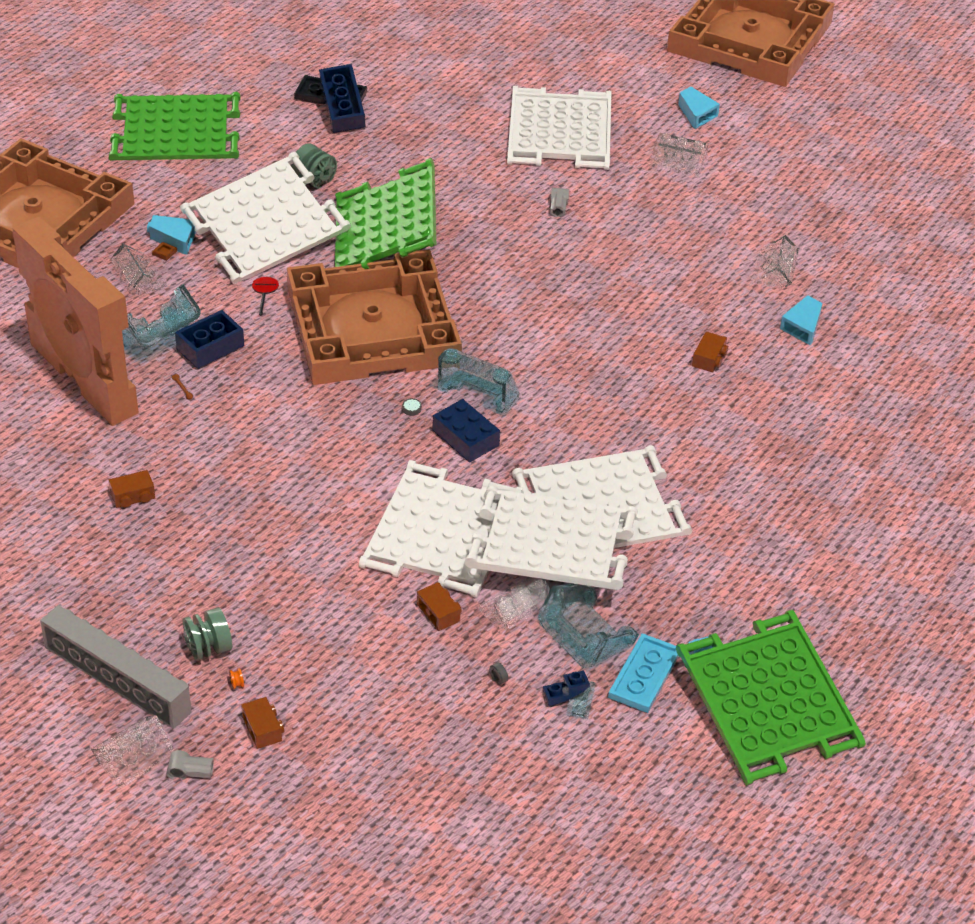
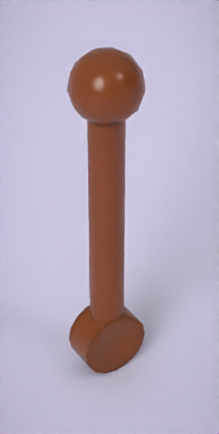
[172,374,193,400]

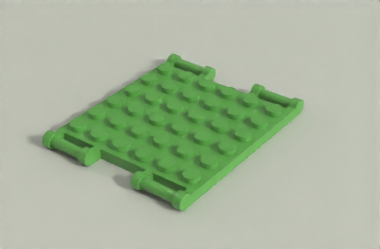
[109,92,241,161]
[335,158,437,269]
[676,610,866,786]

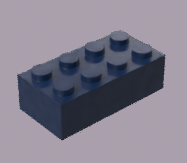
[319,64,366,133]

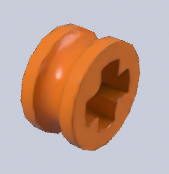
[229,668,244,689]

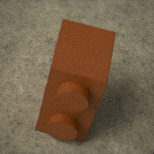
[692,331,729,373]
[108,470,155,508]
[417,582,462,631]
[241,697,285,749]

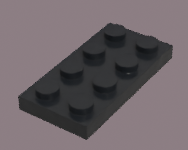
[294,75,367,104]

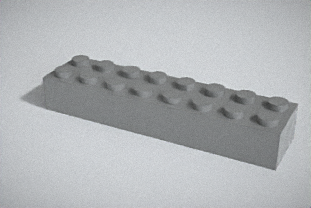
[40,605,192,729]

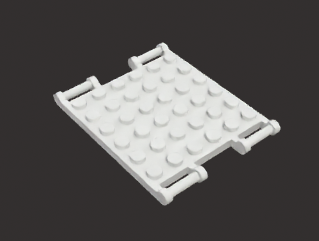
[507,86,611,170]
[180,152,351,284]
[512,445,692,548]
[359,460,523,598]
[465,486,638,590]

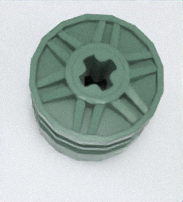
[291,143,337,189]
[182,607,233,661]

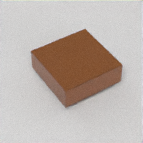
[152,242,177,261]

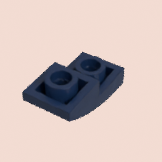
[543,670,590,706]

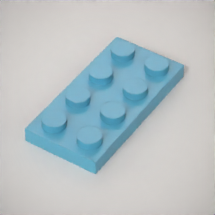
[608,633,679,713]

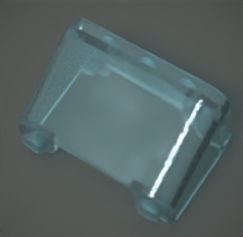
[122,284,201,348]
[438,348,520,417]
[538,584,639,668]

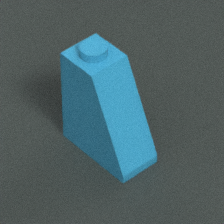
[678,87,720,129]
[147,215,196,255]
[780,295,823,345]

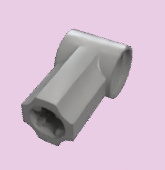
[550,188,569,217]
[166,750,214,780]

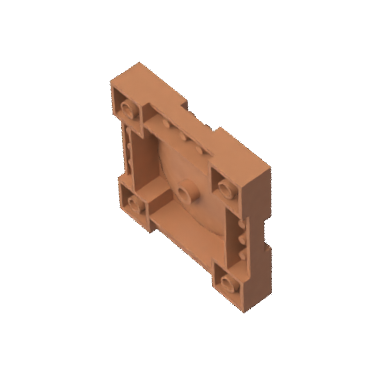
[667,0,835,87]
[0,138,135,268]
[12,216,139,426]
[287,249,462,385]

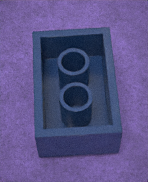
[175,310,244,369]
[432,399,500,463]

